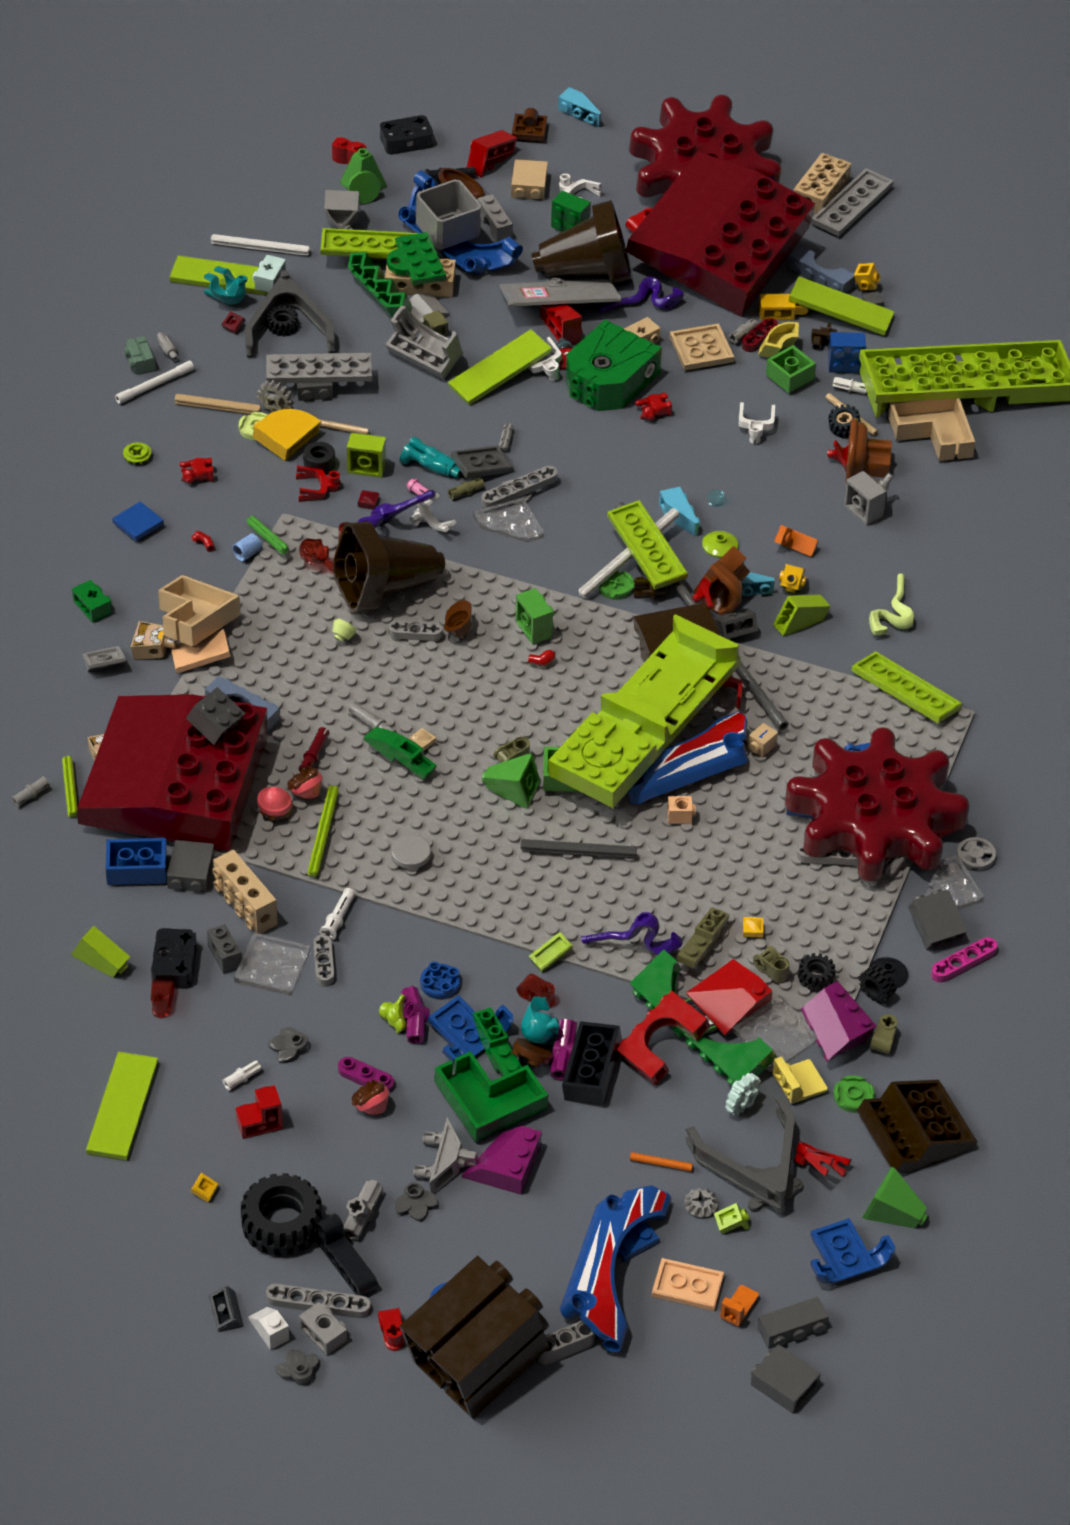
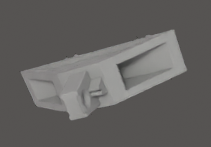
[413,1117,478,1194]

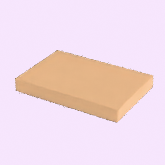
[171,629,231,673]
[651,1258,724,1311]

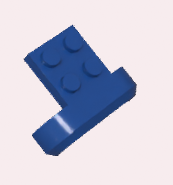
[428,995,513,1064]
[810,1218,896,1284]

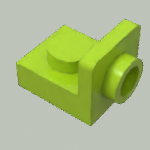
[714,1203,750,1234]

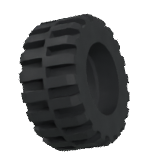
[241,1173,322,1257]

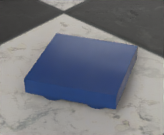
[112,501,164,541]

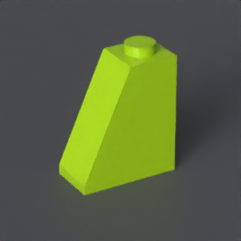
[773,595,831,636]
[71,926,130,978]

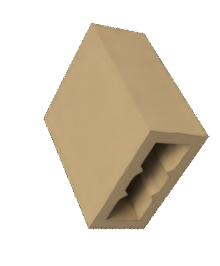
[511,159,548,200]

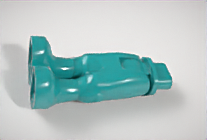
[399,436,462,478]

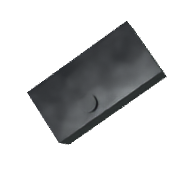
[562,1021,622,1105]

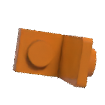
[774,525,818,556]
[720,1285,759,1327]

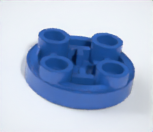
[420,961,461,999]

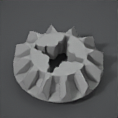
[684,1187,718,1217]

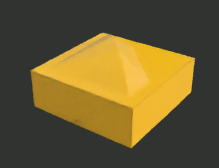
[743,917,763,938]
[190,1173,219,1203]

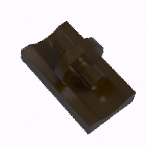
[811,323,837,350]
[634,577,667,600]

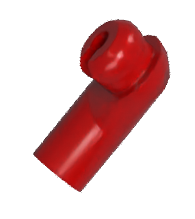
[191,531,215,552]
[528,650,555,666]

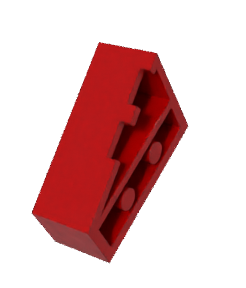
[466,130,517,177]
[540,304,583,348]

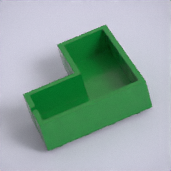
[434,1051,549,1143]

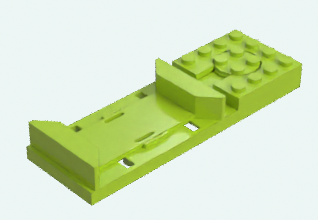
[859,340,1070,418]
[548,614,741,808]

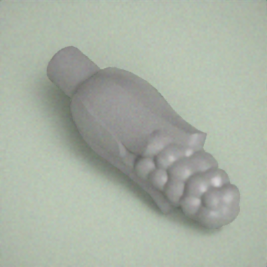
[157,332,179,361]

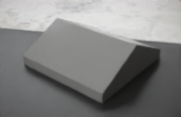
[409,293,449,324]
[82,646,126,671]

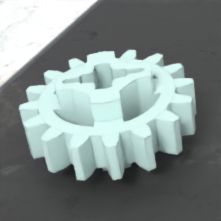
[725,1073,761,1116]

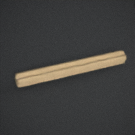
[175,394,261,414]

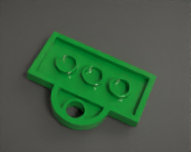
[387,232,446,286]

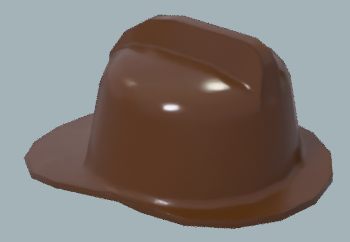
[444,600,473,639]

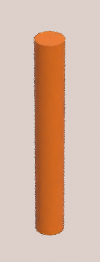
[630,1152,693,1172]

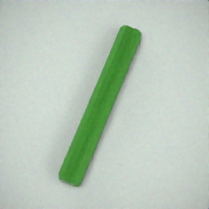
[247,515,290,555]

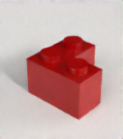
[235,1085,283,1139]

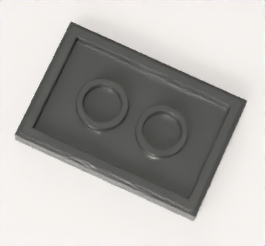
[450,446,514,478]

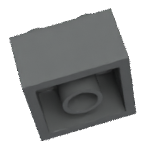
[186,687,245,745]

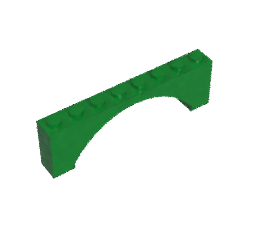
[630,950,777,1086]

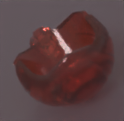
[299,538,333,572]

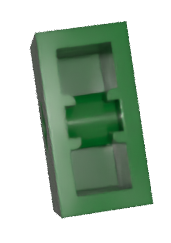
[72,580,112,623]

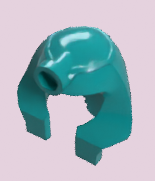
[204,266,247,305]
[521,997,561,1045]

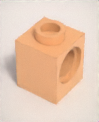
[667,796,696,824]

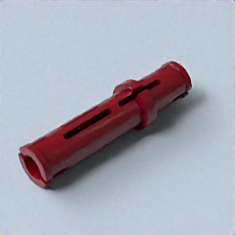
[298,727,330,772]

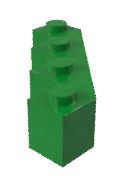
[348,252,412,318]

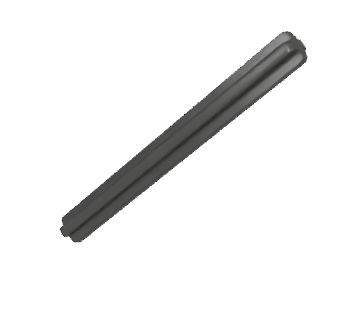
[520,839,637,858]

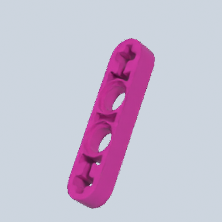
[931,937,997,982]

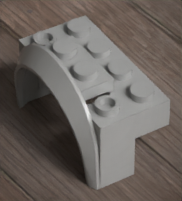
[385,306,463,379]

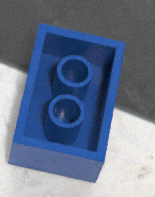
[106,838,167,885]

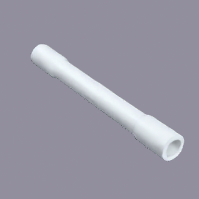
[115,361,194,404]

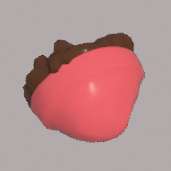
[287,766,323,799]
[257,787,293,821]
[351,1079,390,1115]

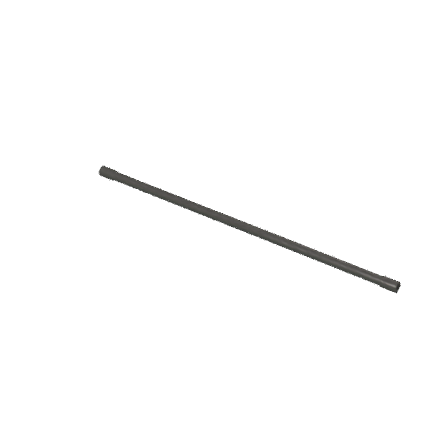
[615,502,789,730]

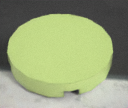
[239,412,267,440]

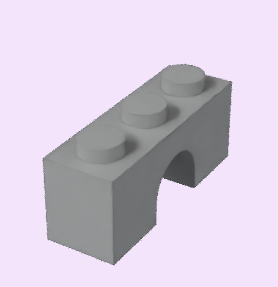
[477,194,513,242]

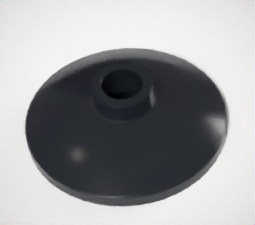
[869,957,908,989]

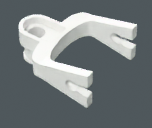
[559,174,602,198]
[528,337,562,382]
[739,402,775,444]
[409,493,457,532]

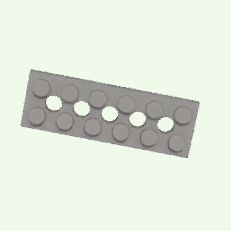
[811,168,893,237]
[266,353,372,383]

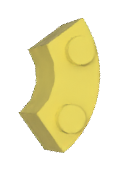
[758,322,799,358]

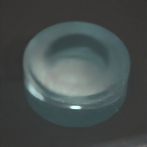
[707,490,726,507]

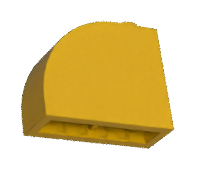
[253,409,321,461]

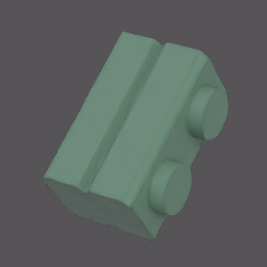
[124,336,156,375]

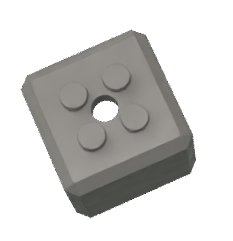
[416,179,482,250]

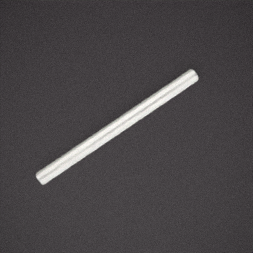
[579,508,680,598]

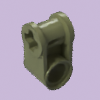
[493,737,530,763]
[753,946,789,983]
[870,1014,898,1055]

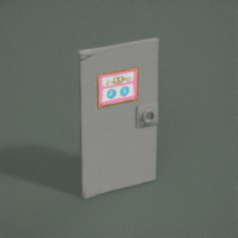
[499,278,621,307]

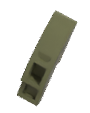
[676,907,730,968]

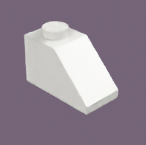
[248,1307,289,1350]

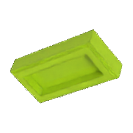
[529,932,573,972]

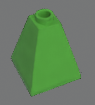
[340,148,387,190]
[482,754,541,809]
[862,1167,928,1228]

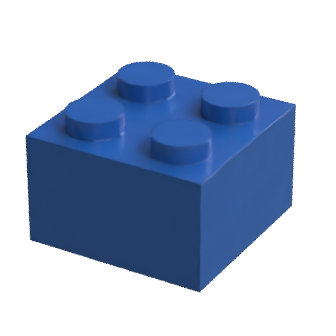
[828,332,866,373]

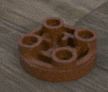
[512,1038,553,1067]

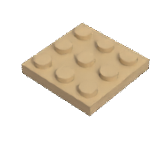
[669,323,734,371]

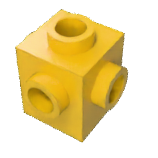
[854,263,881,291]
[779,564,807,593]

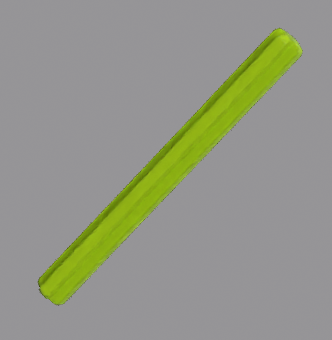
[308,785,339,877]

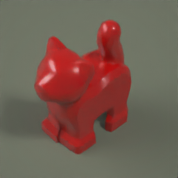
[635,393,672,420]
[179,457,213,484]

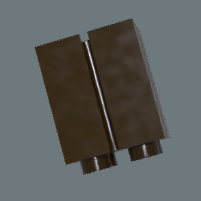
[400,1255,549,1419]

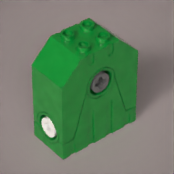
[566,319,662,411]

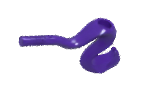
[599,276,684,313]
[358,490,435,528]
[581,912,683,955]

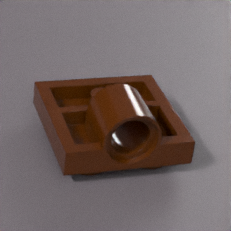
[512,108,547,142]

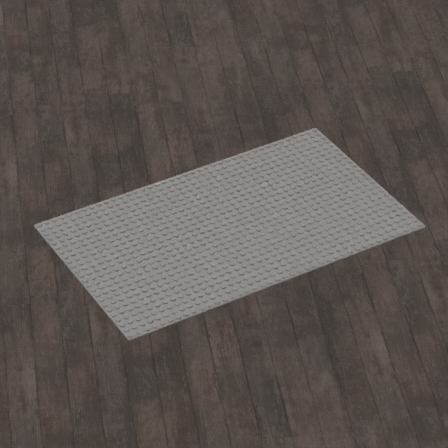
[171,514,974,1040]

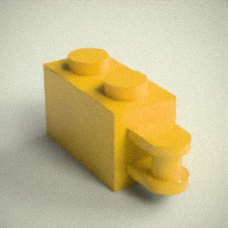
[759,294,808,321]

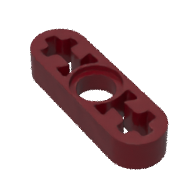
[742,318,778,352]

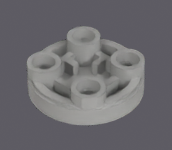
[391,835,431,872]

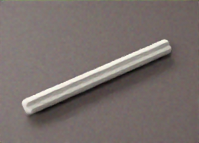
[211,234,310,256]

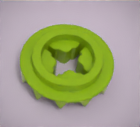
[123,442,151,465]

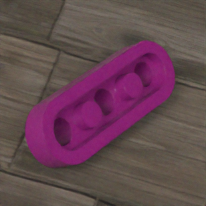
[338,1057,394,1092]

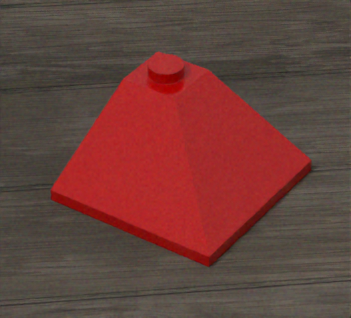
[686,959,772,1036]

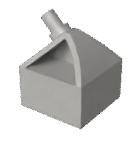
[324,190,361,230]
[844,471,894,526]

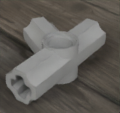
[344,1180,383,1241]

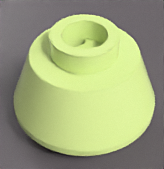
[332,618,357,642]

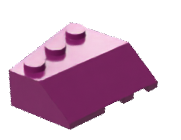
[801,981,877,1062]
[461,1126,542,1195]

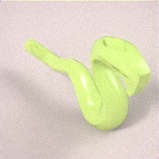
[869,574,914,636]

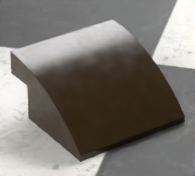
[633,603,720,662]
[857,1079,978,1173]

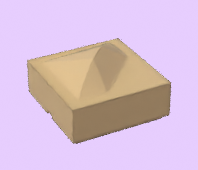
[409,728,436,752]

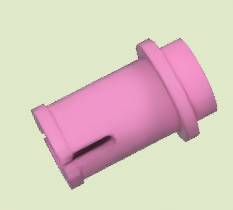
[407,479,430,496]

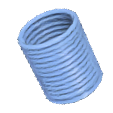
[232,534,262,562]

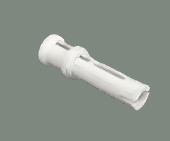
[319,888,356,940]

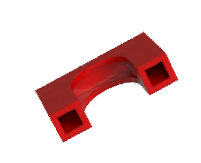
[616,990,711,1086]

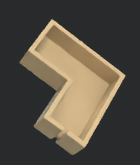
[888,398,975,461]
[158,575,241,646]

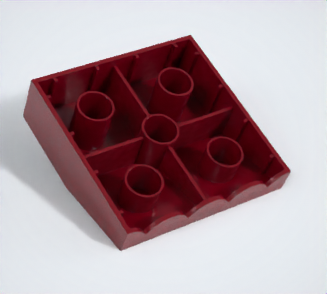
[626,152,816,317]
[77,694,267,852]

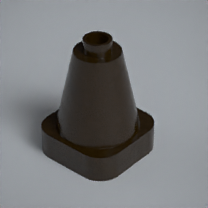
[531,200,632,285]
[333,522,445,612]

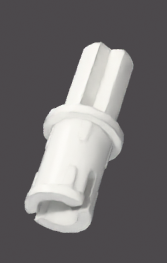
[833,377,866,395]
[222,1060,262,1091]

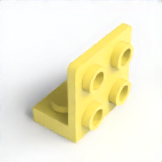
[773,1056,827,1104]

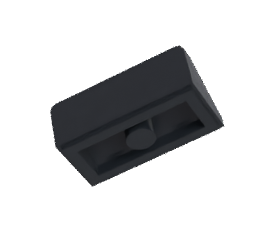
[209,1285,243,1332]

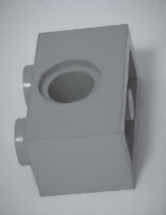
[299,1302,348,1356]

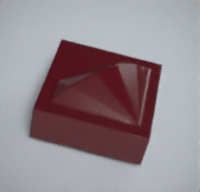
[221,311,246,334]
[358,490,380,509]

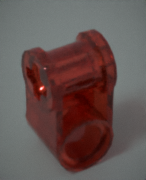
[516,973,555,1008]
[150,980,174,1018]

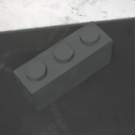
[757,1296,829,1349]

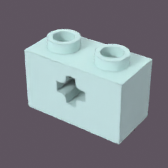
[253,255,286,292]

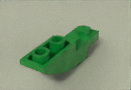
[363,727,437,780]
[472,1007,522,1076]

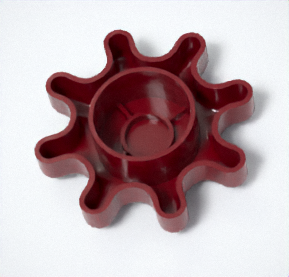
[629,94,781,197]
[785,727,970,881]

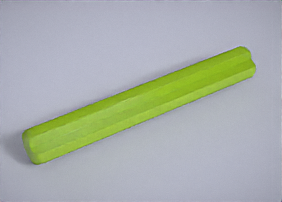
[62,756,78,818]

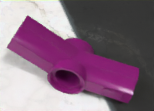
[401,986,430,1044]
[551,1019,577,1081]

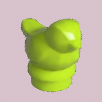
[379,994,407,1034]

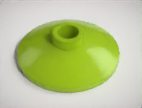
[702,531,738,558]

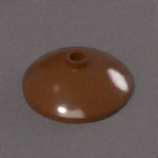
[438,168,484,199]

